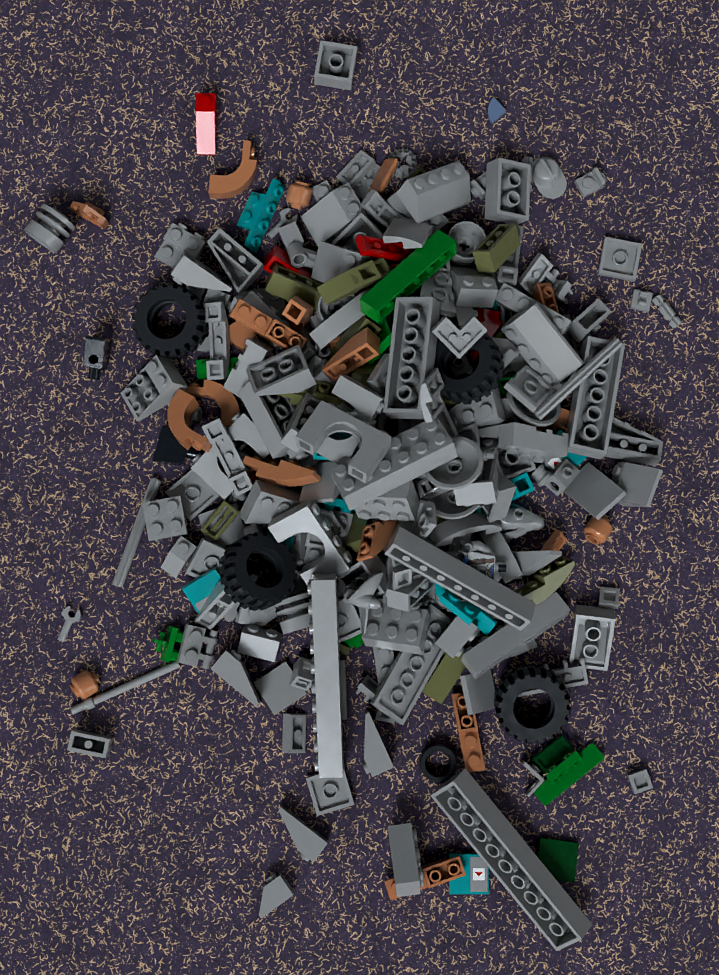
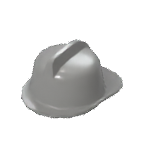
[531,157,567,199]

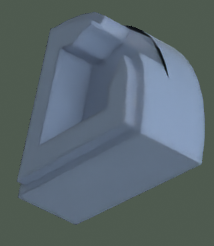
[488,97,506,124]

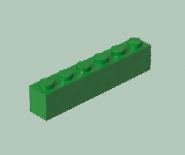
[360,230,457,323]

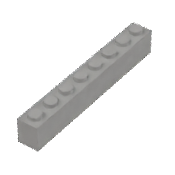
[384,527,536,631]

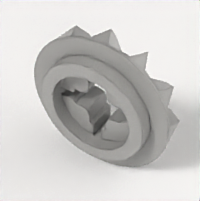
[388,148,418,178]

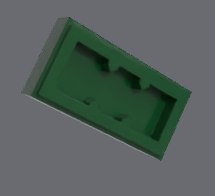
[531,734,574,774]

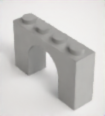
[316,374,385,465]
[296,400,392,483]
[191,411,270,500]
[268,499,352,584]

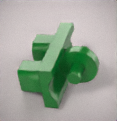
[152,626,184,663]

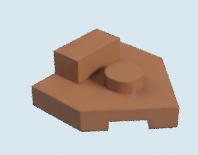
[70,201,109,229]

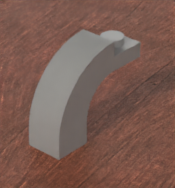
[360,189,412,231]

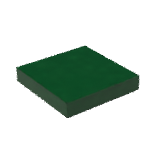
[537,837,579,883]

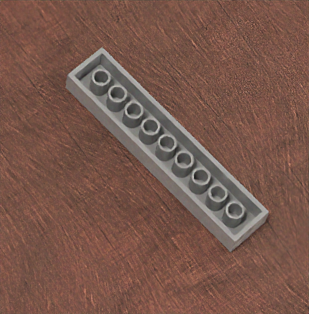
[307,573,344,778]
[430,769,593,951]

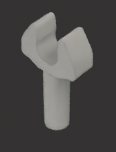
[267,208,298,239]
[57,606,82,642]

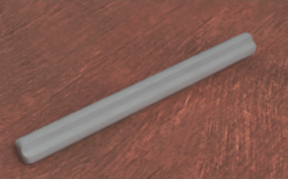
[534,338,622,420]
[112,478,161,587]

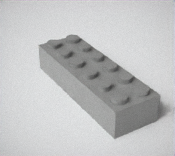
[383,297,441,419]
[566,336,625,459]
[329,417,458,511]

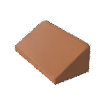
[368,158,398,196]

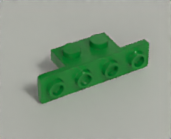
[533,743,605,806]

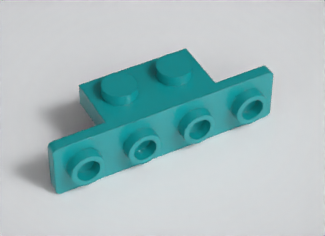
[237,178,285,254]
[436,583,497,635]

